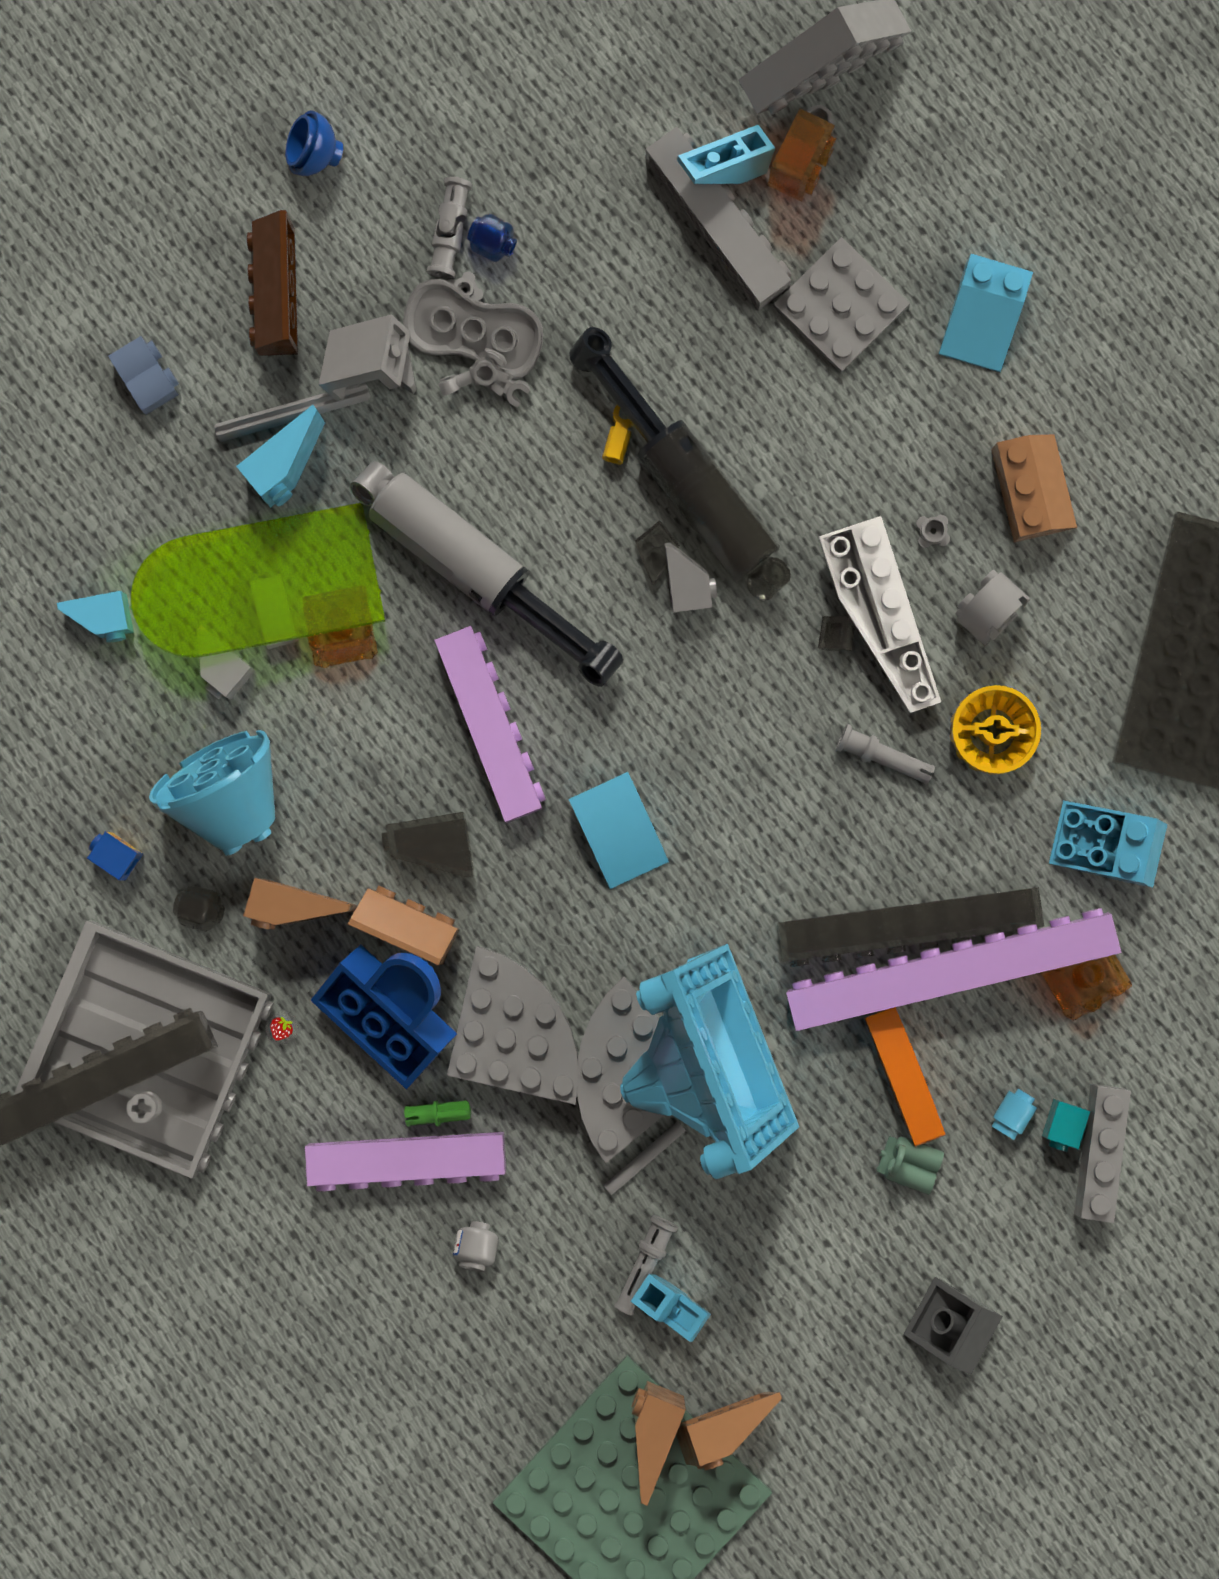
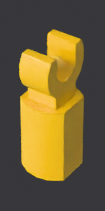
[602,405,633,465]

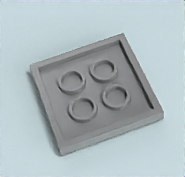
[773,237,910,373]

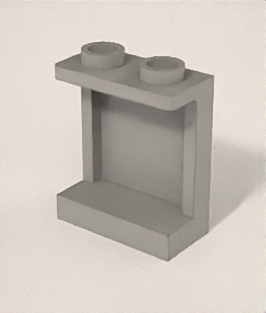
[319,314,411,401]

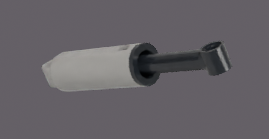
[350,461,624,687]

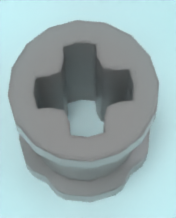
[126,1091,163,1124]

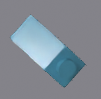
[57,591,134,642]

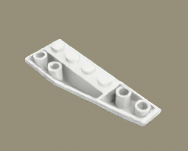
[819,516,941,713]

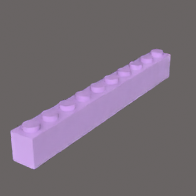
[786,908,1121,1031]

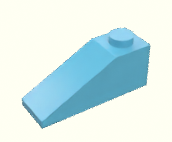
[677,125,775,184]

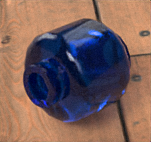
[467,214,517,262]

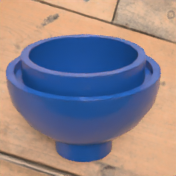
[285,110,343,176]

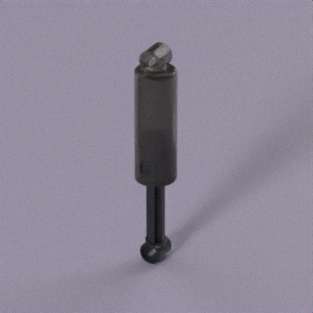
[569,327,791,601]

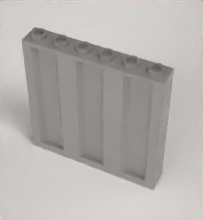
[10,921,274,1179]

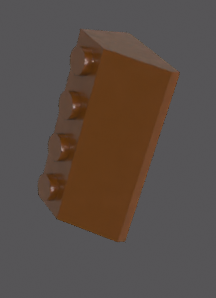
[247,210,298,356]

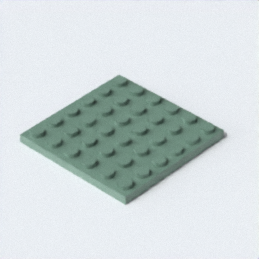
[493,1355,772,1579]

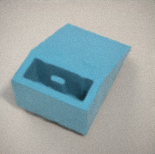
[1049,800,1168,888]

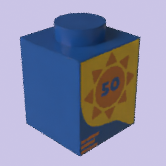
[87,831,143,881]

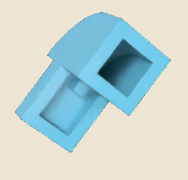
[630,1274,711,1342]

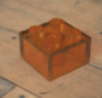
[767,108,837,202]

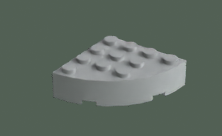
[738,0,911,115]
[447,946,579,1105]
[577,976,664,1163]

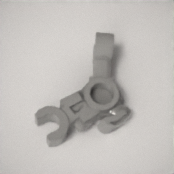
[438,349,530,407]

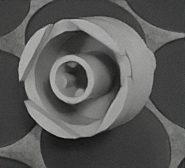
[955,569,1030,647]

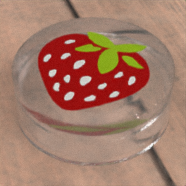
[265,1011,299,1044]

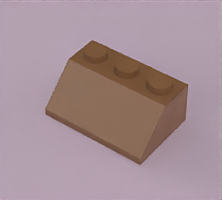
[991,434,1077,543]
[348,885,459,965]

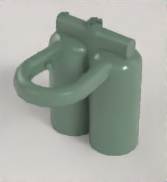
[876,1136,944,1195]

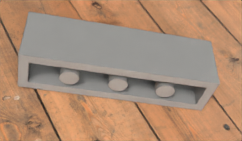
[1074,1084,1131,1223]

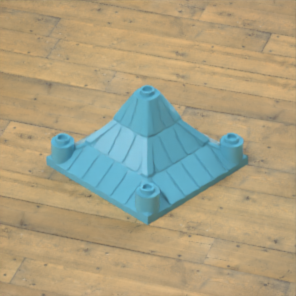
[620,944,799,1179]

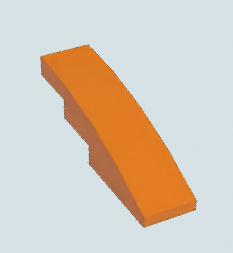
[865,1007,946,1147]

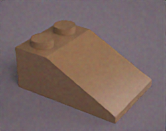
[243,878,357,930]
[631,1381,686,1506]
[676,1392,782,1470]

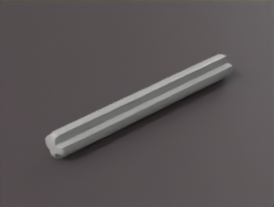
[214,382,371,442]

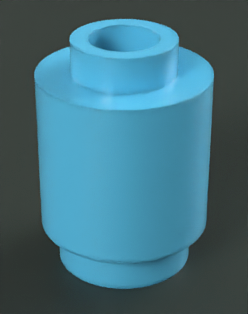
[992,1089,1037,1140]

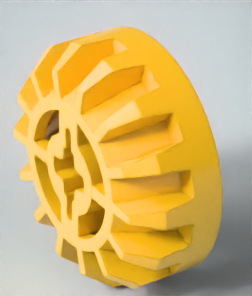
[950,685,1041,775]

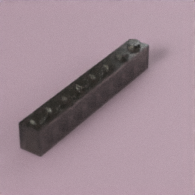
[776,887,1044,967]
[0,1008,218,1147]

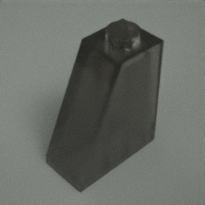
[382,812,475,878]

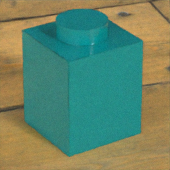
[1042,1099,1091,1152]

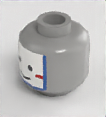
[453,1221,499,1272]

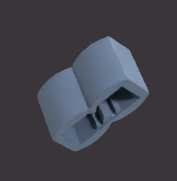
[108,336,179,415]

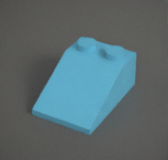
[939,254,1033,372]
[236,405,325,508]

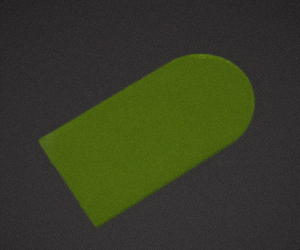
[130,503,386,658]

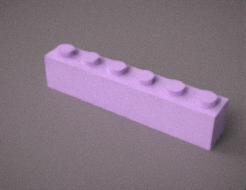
[435,626,546,823]
[305,1132,506,1191]

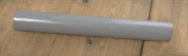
[604,1121,686,1195]

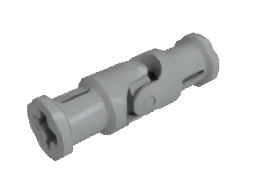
[426,177,473,279]

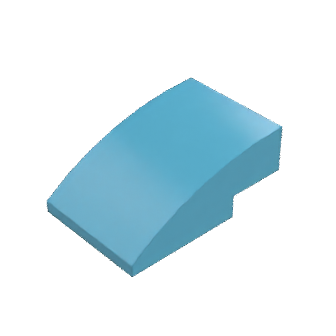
[569,772,669,889]

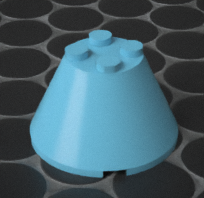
[149,730,275,855]

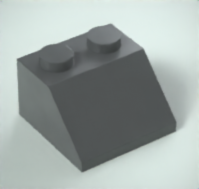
[903,1277,1003,1374]

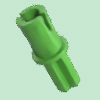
[404,1100,471,1127]

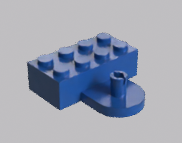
[311,944,457,1090]

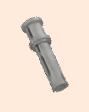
[836,724,935,785]
[614,1215,679,1316]

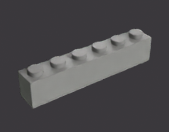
[645,127,792,311]

